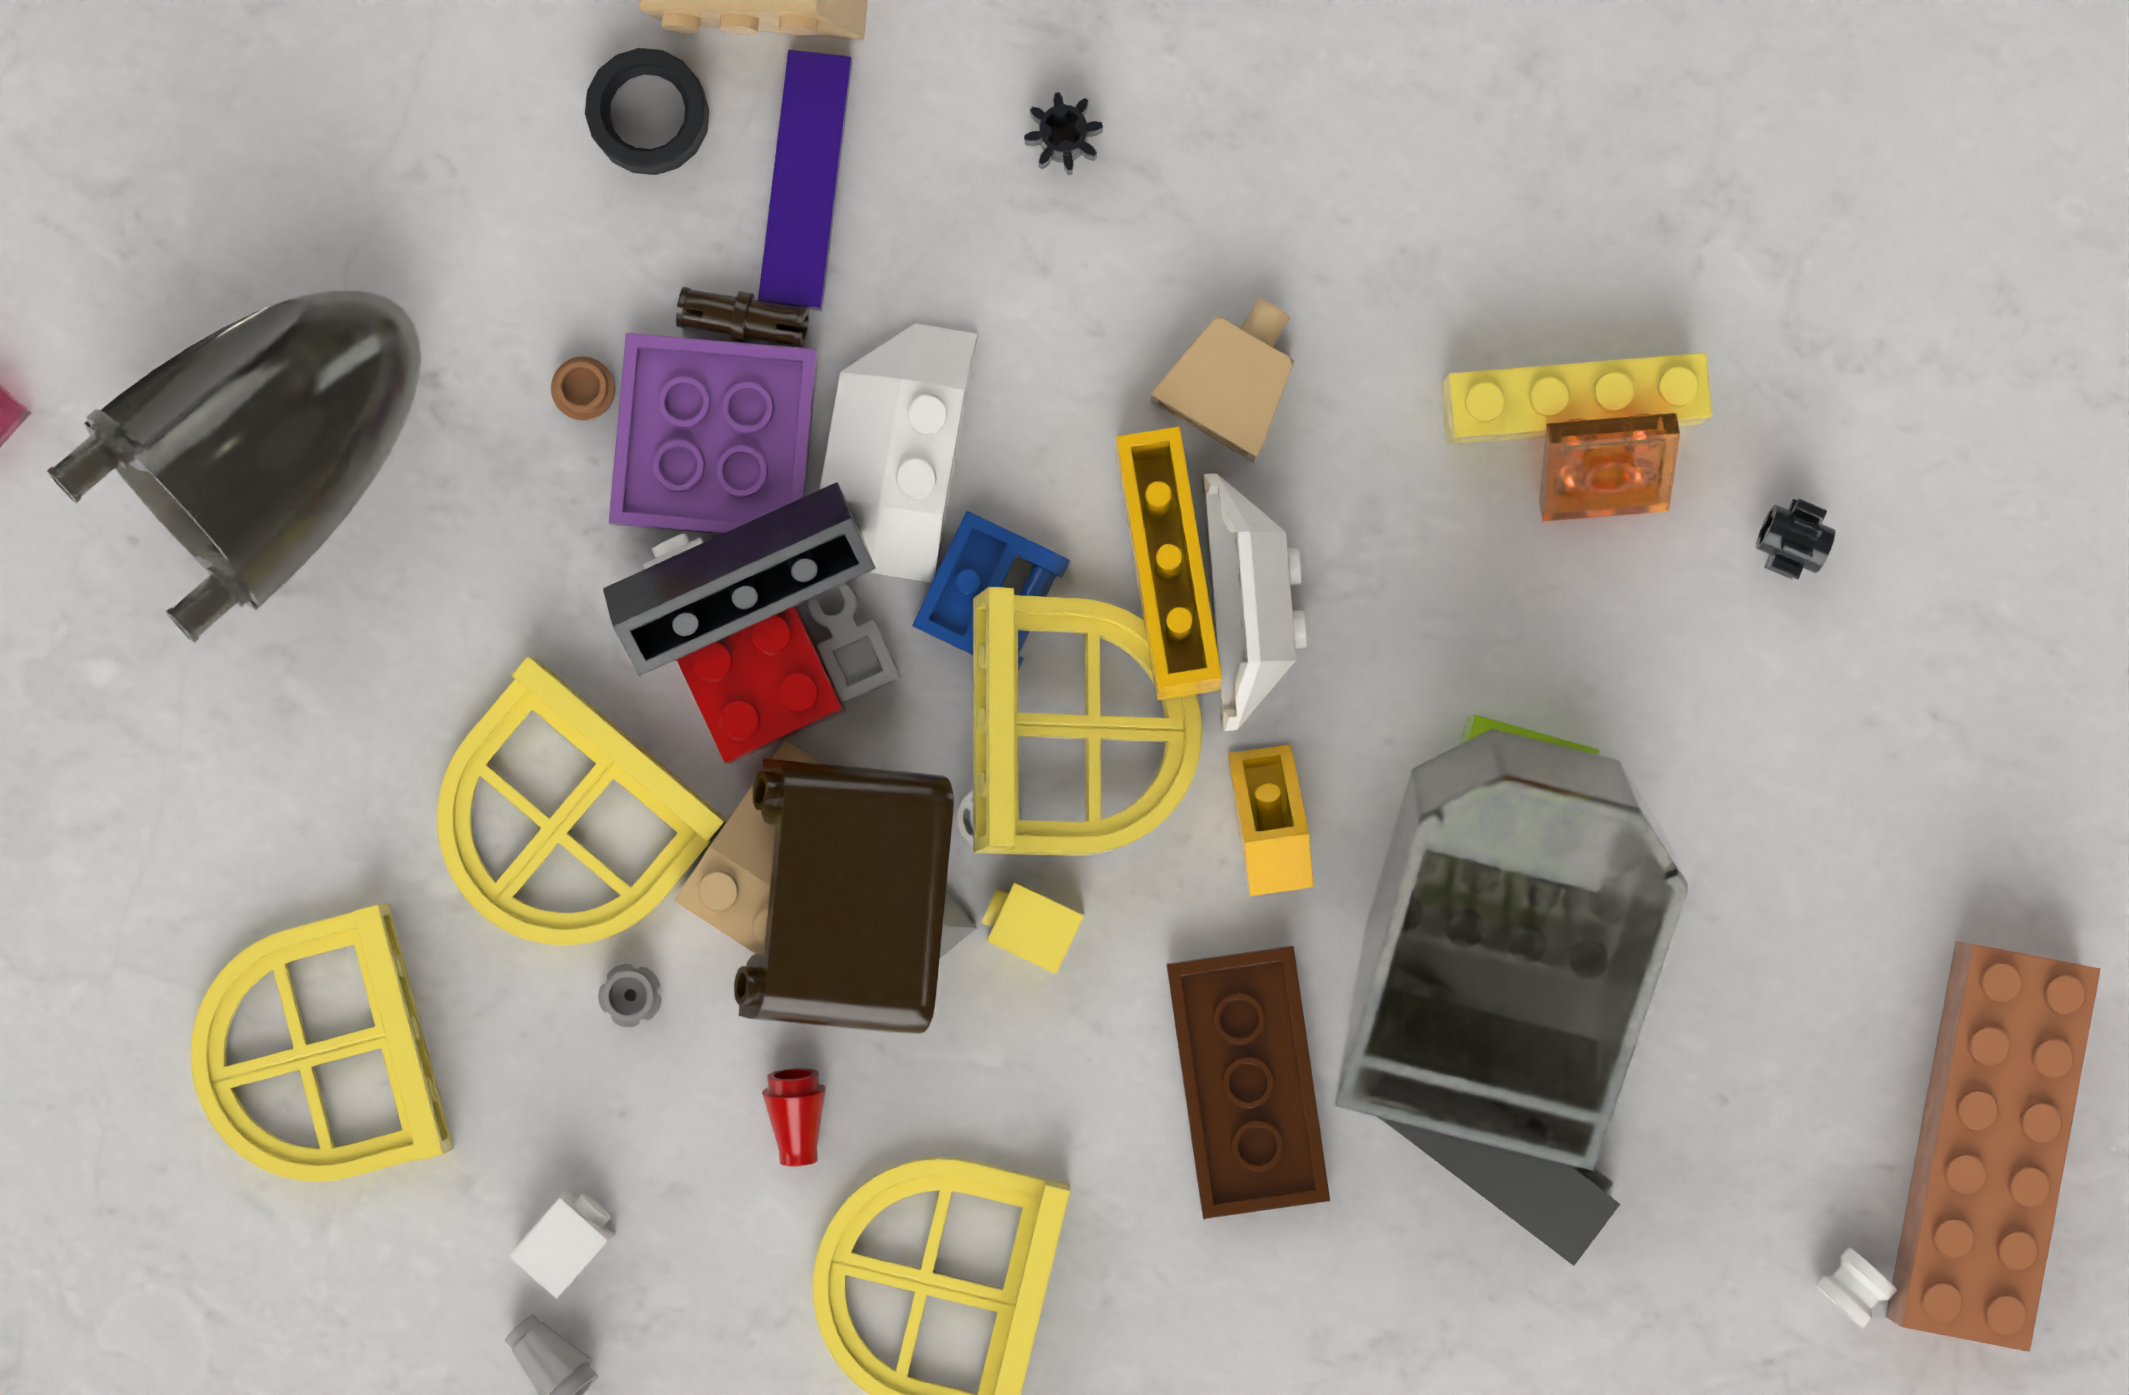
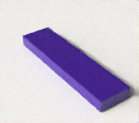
[758,49,853,311]

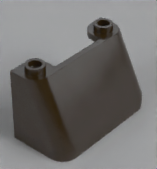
[734,759,954,1034]

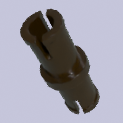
[676,287,809,347]

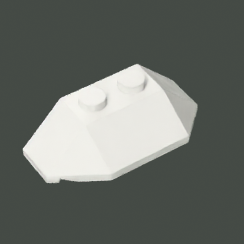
[820,323,978,584]
[1202,473,1307,732]

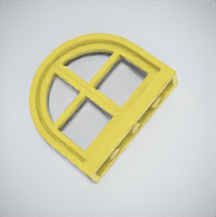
[973,587,1202,856]
[437,656,728,945]
[190,903,453,1182]
[812,1157,1070,1395]

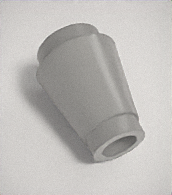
[505,1314,598,1395]

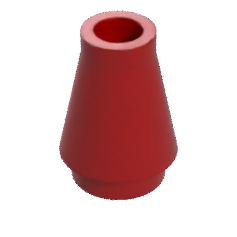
[762,1068,826,1167]

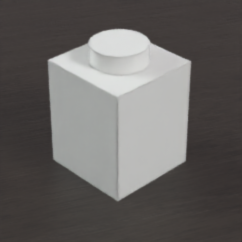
[508,1192,616,1299]

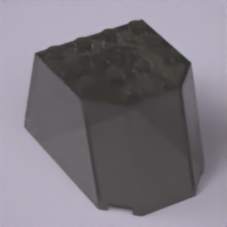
[1335,729,1688,1171]

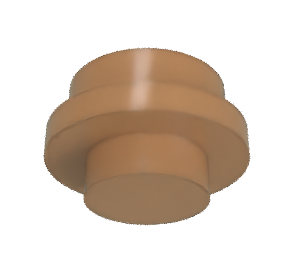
[551,357,616,421]

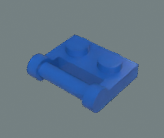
[912,511,1070,670]

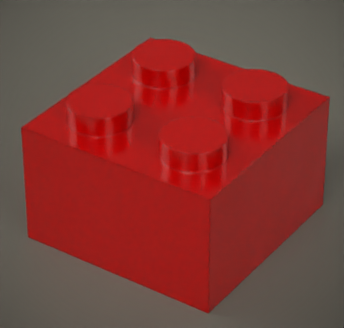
[676,605,846,764]

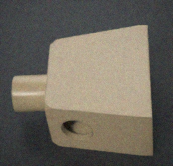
[1150,299,1294,462]

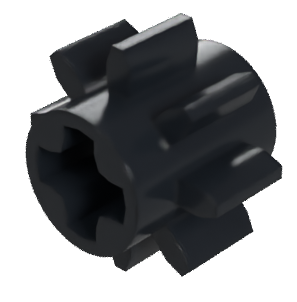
[1024,92,1103,175]
[1756,499,1836,580]

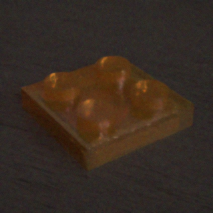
[1539,413,1680,522]

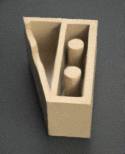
[639,0,867,40]

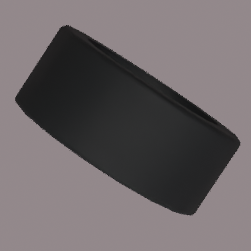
[585,48,710,175]

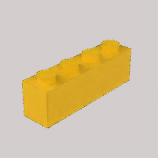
[1116,426,1222,700]

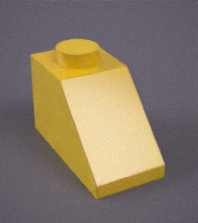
[1228,744,1314,896]

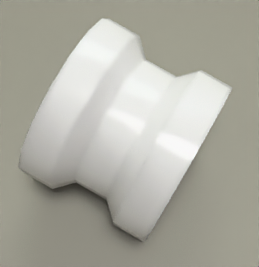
[1814,1247,1898,1329]

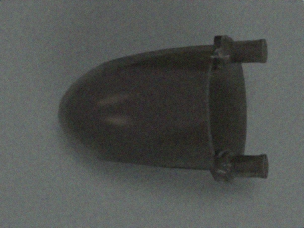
[47,290,421,643]

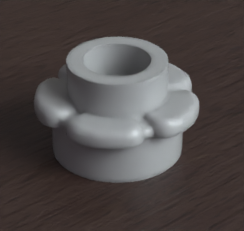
[598,964,661,1027]

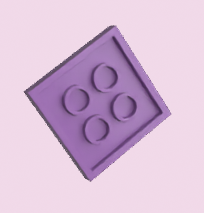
[609,333,818,534]

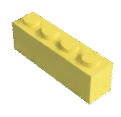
[1442,353,1712,445]

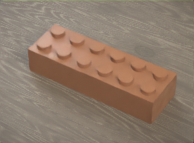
[1886,941,2101,1352]

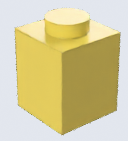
[981,882,1084,974]

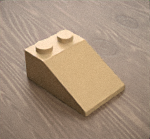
[674,739,823,954]

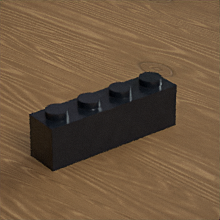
[603,482,876,676]

